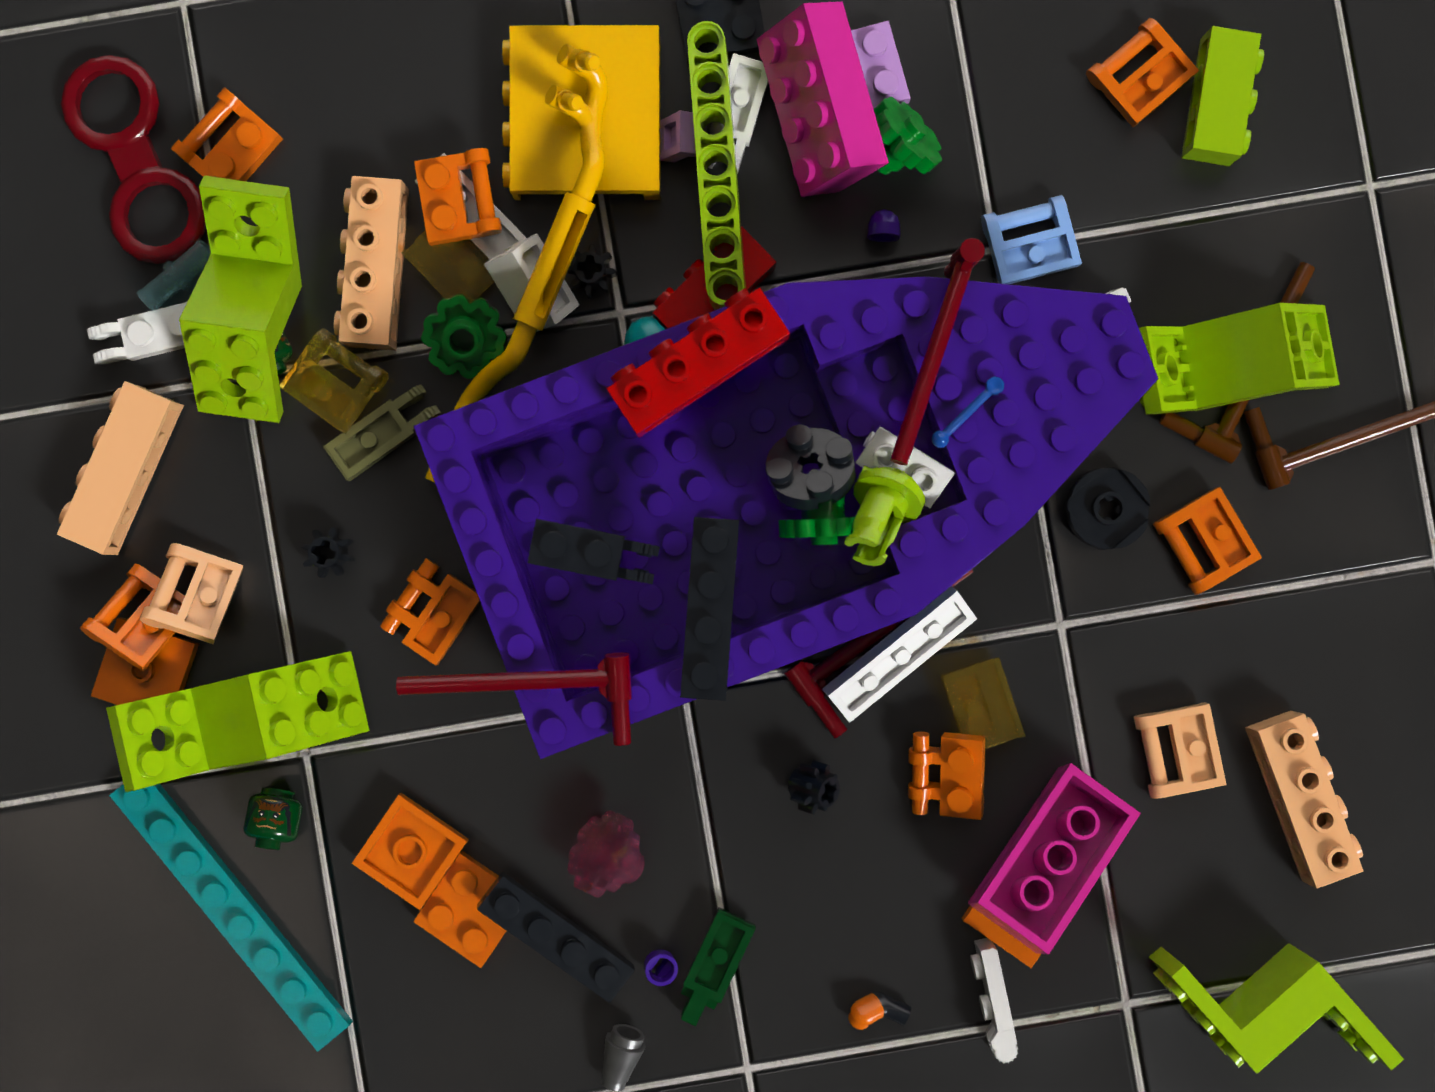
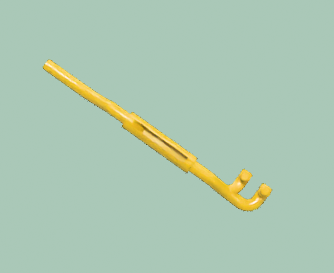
[425,44,608,483]

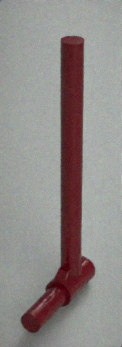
[890,238,985,466]
[784,569,973,739]
[396,652,632,746]

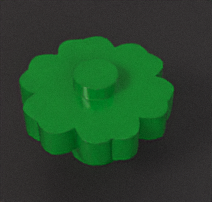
[874,96,942,175]
[421,294,507,379]
[779,496,856,545]

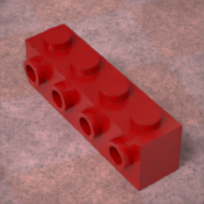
[606,287,790,438]

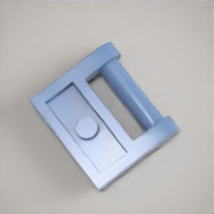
[981,195,1082,284]

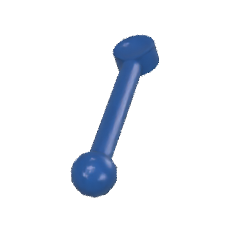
[931,377,1004,448]

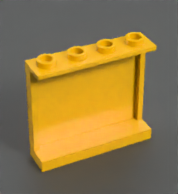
[502,25,661,200]

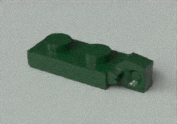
[680,907,756,1026]

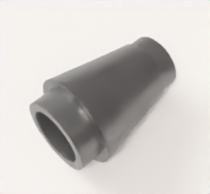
[601,1024,646,1091]

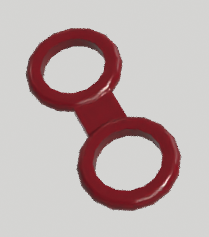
[61,55,206,264]

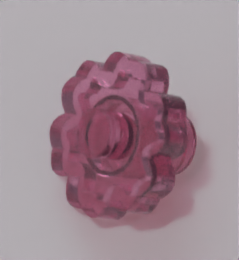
[568,810,644,898]

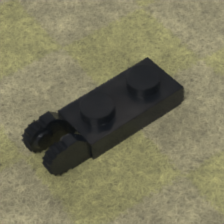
[527,519,660,584]

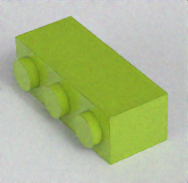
[1181,26,1264,166]

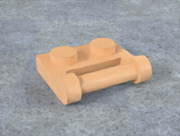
[140,543,243,645]
[1133,702,1227,799]

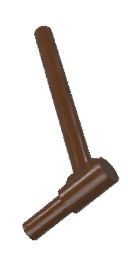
[1159,262,1315,464]
[1243,401,1435,490]

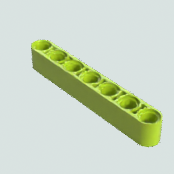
[687,21,746,310]

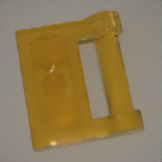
[280,328,389,434]

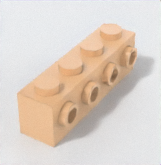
[334,176,409,351]
[57,381,184,555]
[1245,710,1364,889]

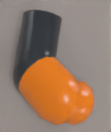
[848,992,911,1030]

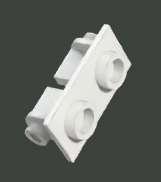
[856,426,955,508]

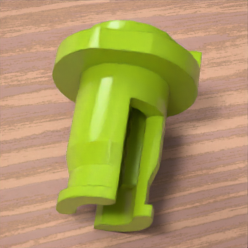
[844,465,925,566]

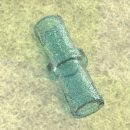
[137,239,211,311]

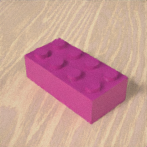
[756,1,889,197]
[968,763,1141,955]

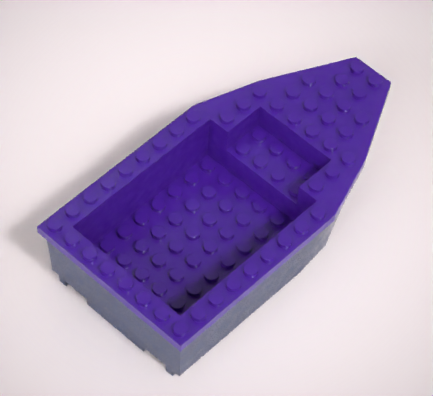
[414,277,1158,759]

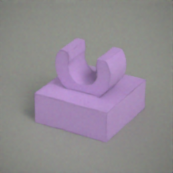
[660,110,706,163]

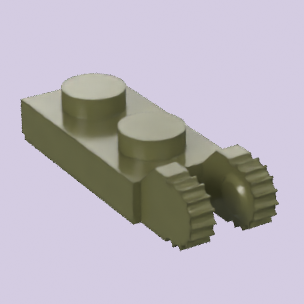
[324,384,441,481]

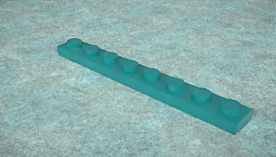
[109,784,353,1052]

